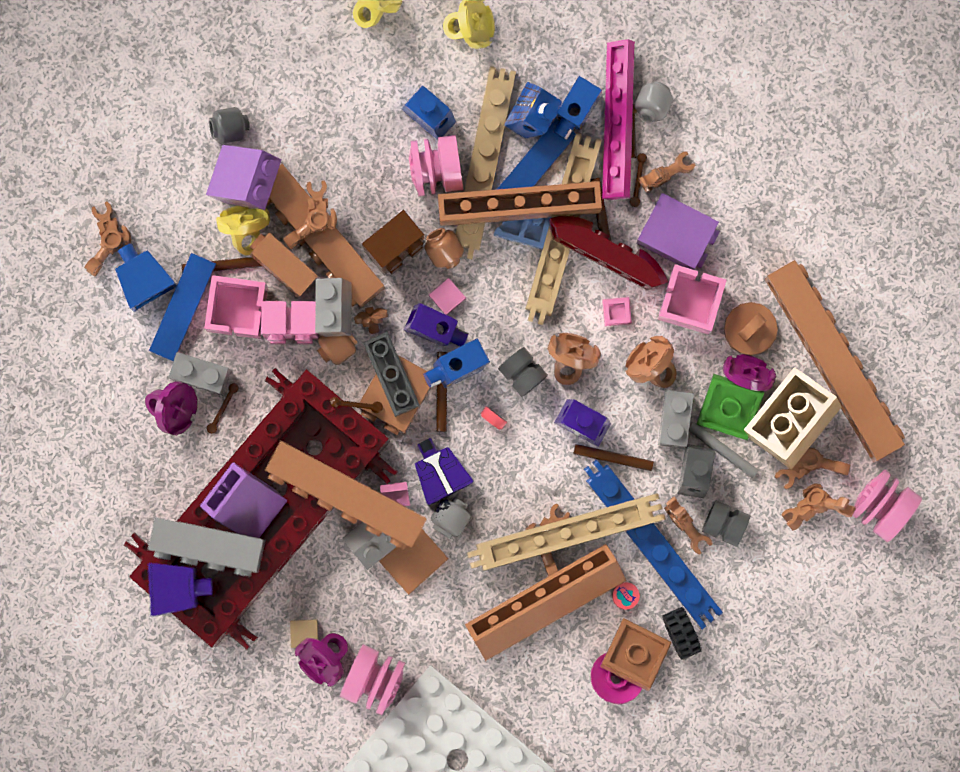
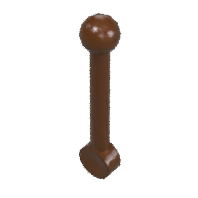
[631,104,637,158]
[630,153,647,207]
[206,383,239,434]
[330,397,383,413]

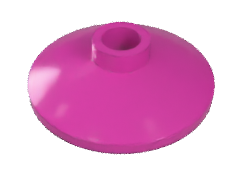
[590,652,642,704]

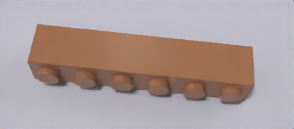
[267,164,385,309]
[438,181,602,226]
[265,441,427,550]
[465,544,627,661]

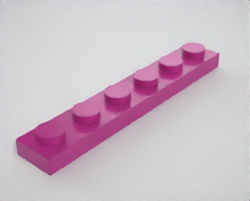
[602,39,635,200]

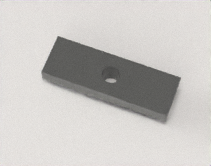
[363,332,420,417]

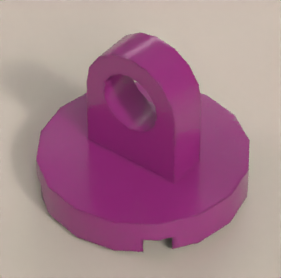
[722,354,777,391]
[145,381,198,436]
[295,633,348,687]

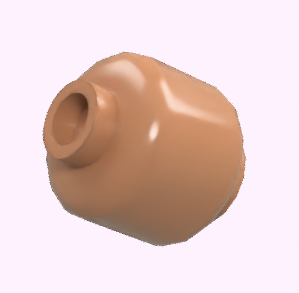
[424,228,464,269]
[317,334,358,365]

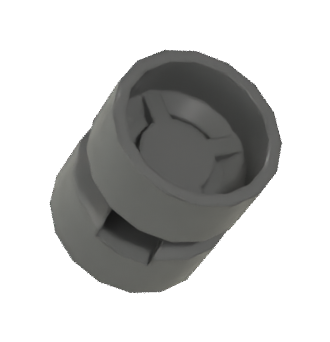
[498,347,548,397]
[702,500,751,547]

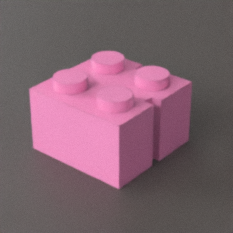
[657,265,727,335]
[204,275,268,339]
[261,301,319,345]

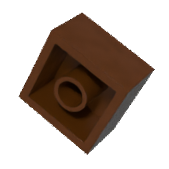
[362,209,425,275]

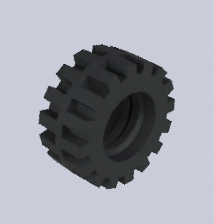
[662,607,702,660]

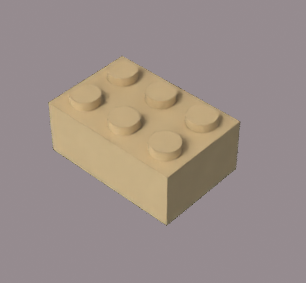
[744,367,842,470]

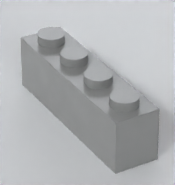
[148,517,266,577]

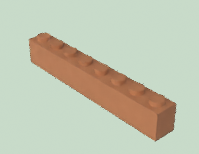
[765,260,905,463]

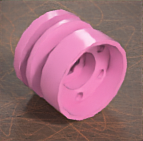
[409,135,463,197]
[852,469,922,542]
[340,644,405,715]

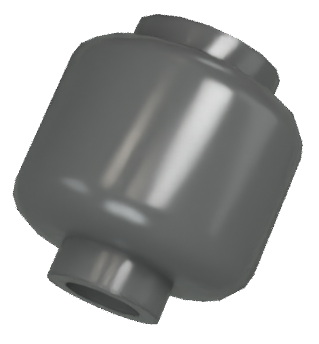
[209,107,250,144]

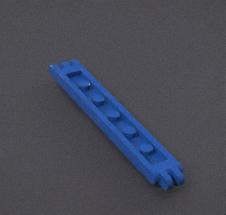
[584,459,723,629]

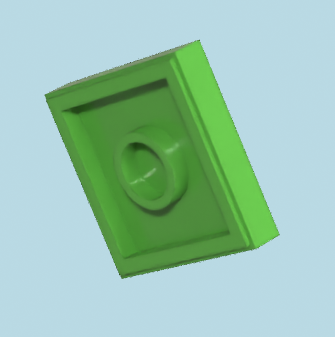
[697,373,765,441]

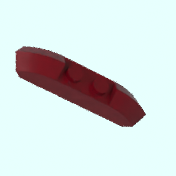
[549,216,668,290]

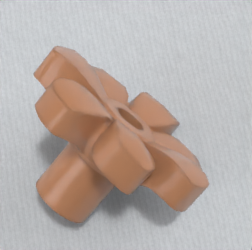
[354,307,388,334]

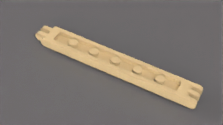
[456,66,516,260]
[525,132,602,325]
[467,493,666,571]

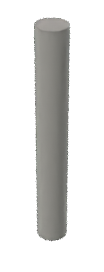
[689,422,759,478]

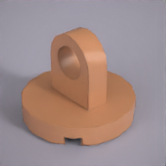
[724,302,778,356]
[547,333,601,385]
[625,336,677,388]

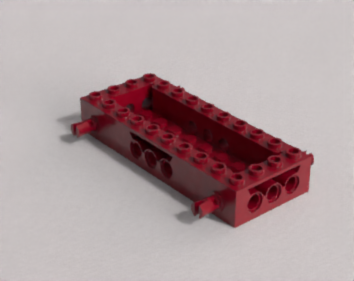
[123,368,398,651]

